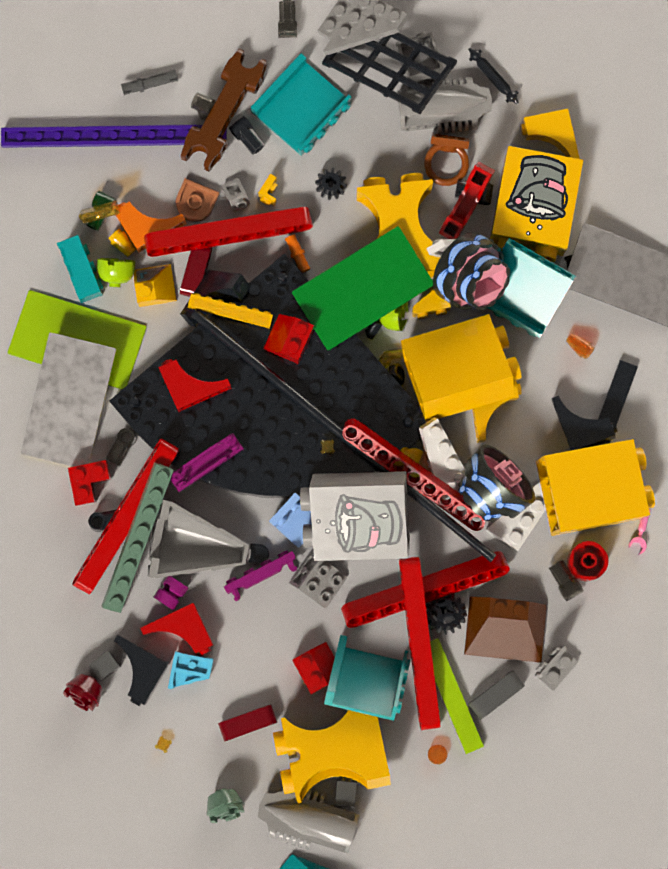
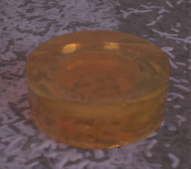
[428,745,447,764]

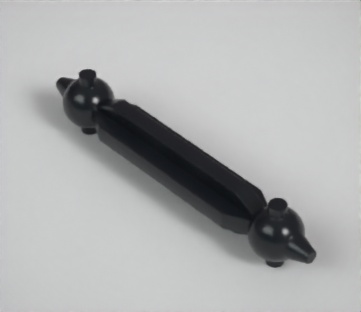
[468,48,519,104]

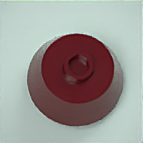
[63,674,103,711]

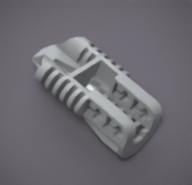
[397,77,492,134]
[258,787,359,854]

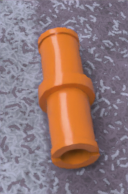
[285,234,311,273]

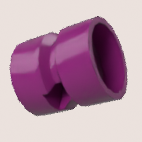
[153,576,189,611]

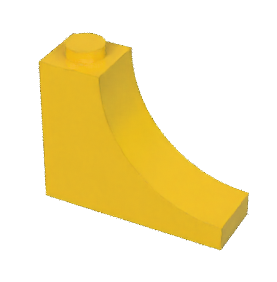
[520,109,580,159]
[472,380,521,443]

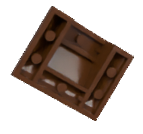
[464,597,547,663]

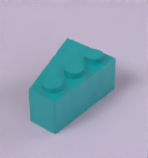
[57,235,104,303]

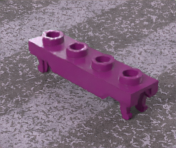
[170,433,244,493]
[224,550,297,602]

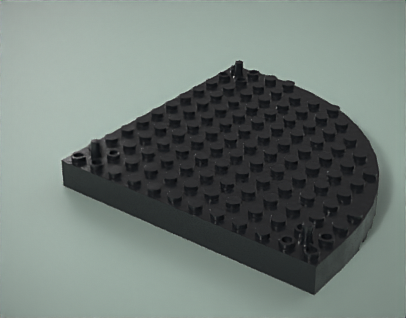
[109,253,426,498]

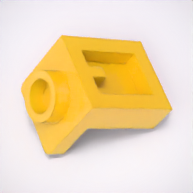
[258,174,278,206]

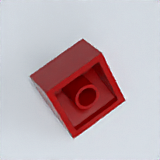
[263,314,314,364]
[292,642,335,694]

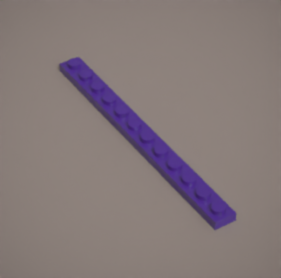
[1,125,227,148]

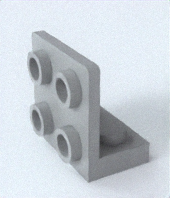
[289,552,347,608]
[535,645,578,691]

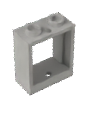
[395,32,444,90]

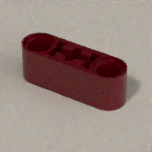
[180,247,212,297]
[218,704,278,742]

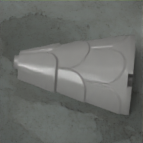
[148,500,251,578]

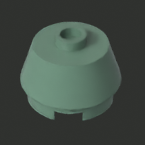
[206,788,245,823]

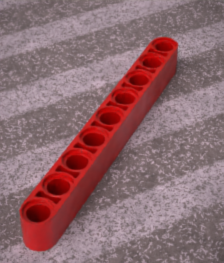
[144,207,313,257]
[342,419,485,531]
[72,439,179,595]
[341,551,510,628]
[399,556,441,730]

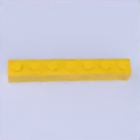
[188,293,273,329]

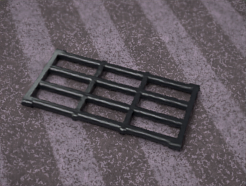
[322,33,457,114]

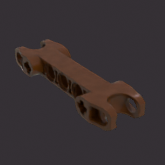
[181,48,267,172]

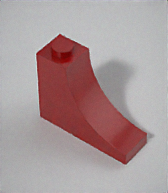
[158,359,232,412]
[140,603,214,656]

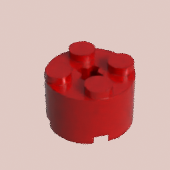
[567,541,609,582]

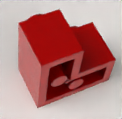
[68,460,111,506]

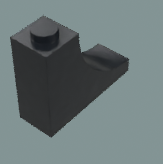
[180,270,251,327]
[552,396,618,451]
[114,635,170,706]

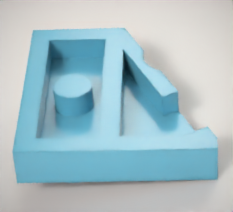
[168,651,214,689]

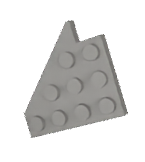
[318,0,409,55]

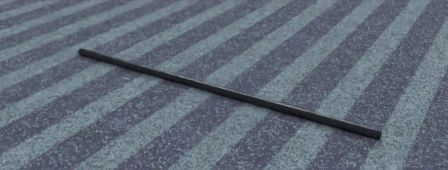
[191,309,496,562]

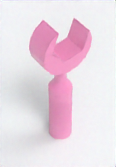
[628,510,651,555]

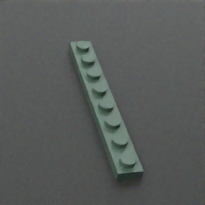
[101,463,174,613]

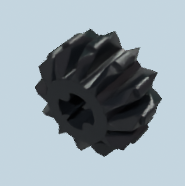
[315,168,347,200]

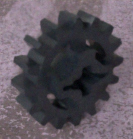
[426,594,467,635]

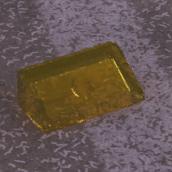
[79,201,120,224]

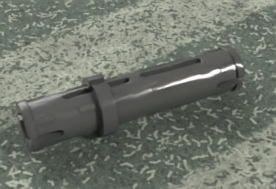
[121,69,178,96]

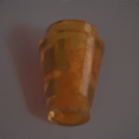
[566,333,595,359]

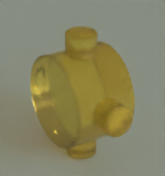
[320,440,335,454]
[155,736,172,753]

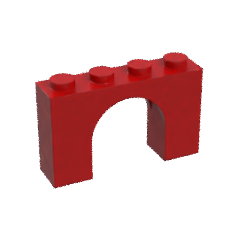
[439,162,495,239]

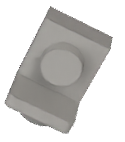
[221,178,250,212]

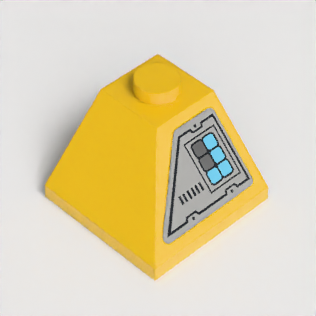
[134,264,177,307]

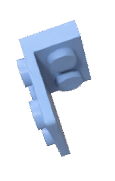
[269,493,312,548]

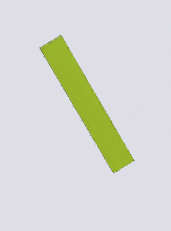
[430,638,484,754]

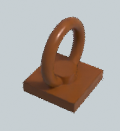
[424,133,469,186]

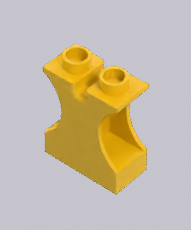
[356,173,440,278]
[273,710,391,804]

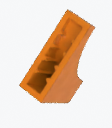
[114,201,187,253]

